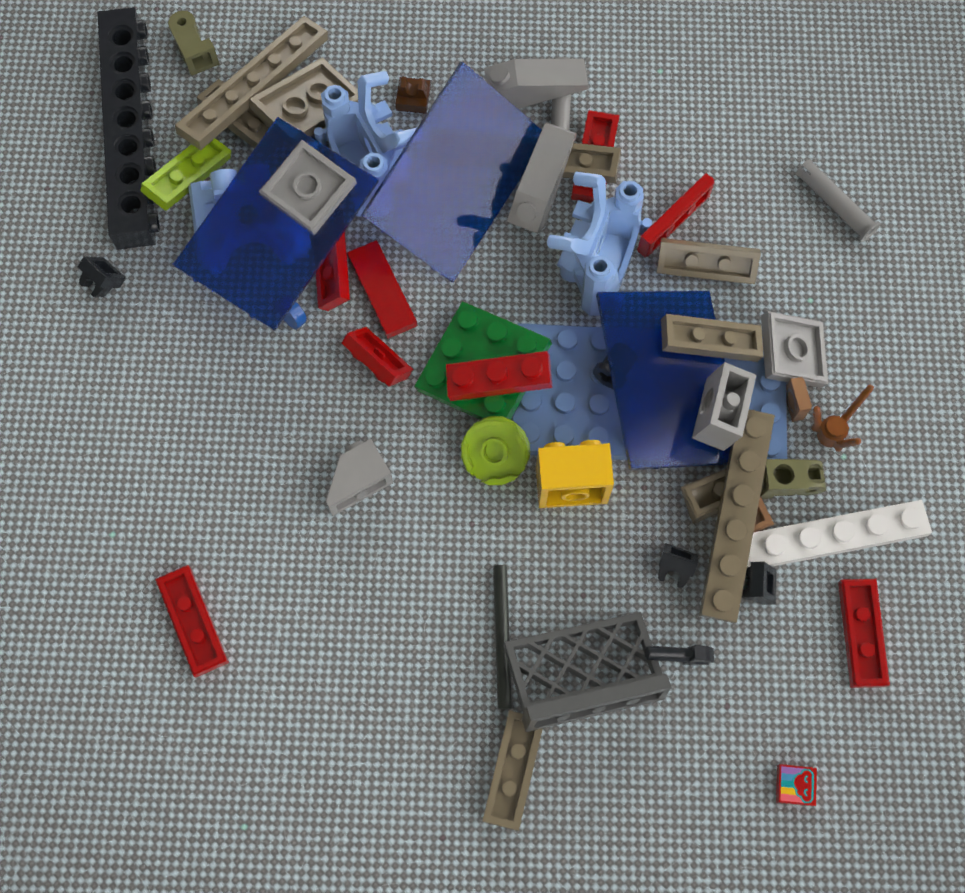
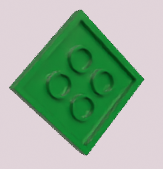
[414,301,552,420]

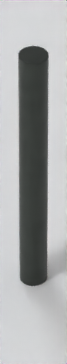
[493,565,512,710]

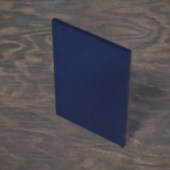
[361,62,542,283]
[172,117,379,331]
[596,291,731,470]

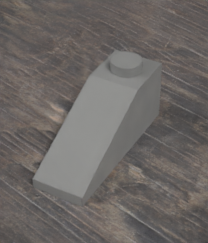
[484,59,590,114]
[507,122,577,233]

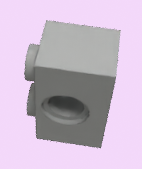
[692,362,756,451]

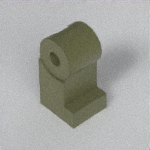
[168,11,220,76]
[760,459,826,499]

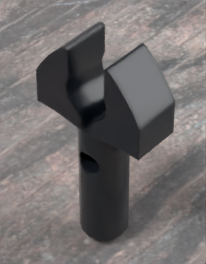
[644,645,714,666]

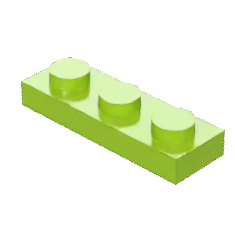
[141,138,232,211]

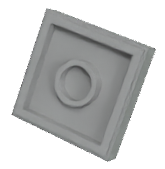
[259,140,357,235]
[761,311,828,388]

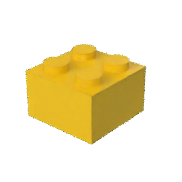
[536,440,614,508]

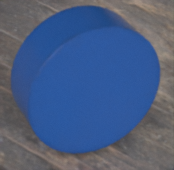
[275,296,307,330]

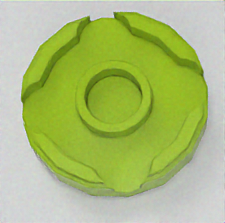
[461,416,530,485]

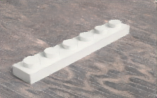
[747,500,932,567]

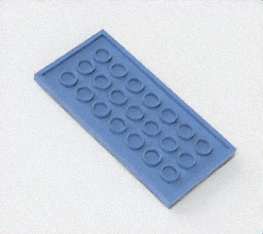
[513,323,787,465]

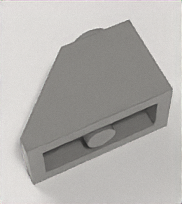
[326,439,393,516]

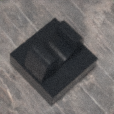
[77,256,126,297]
[658,543,698,588]
[741,561,777,605]

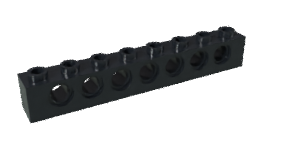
[97,7,160,250]

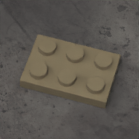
[249,57,358,148]

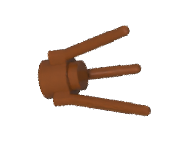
[811,384,874,452]

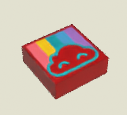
[776,764,817,807]

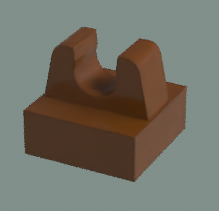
[395,76,431,114]

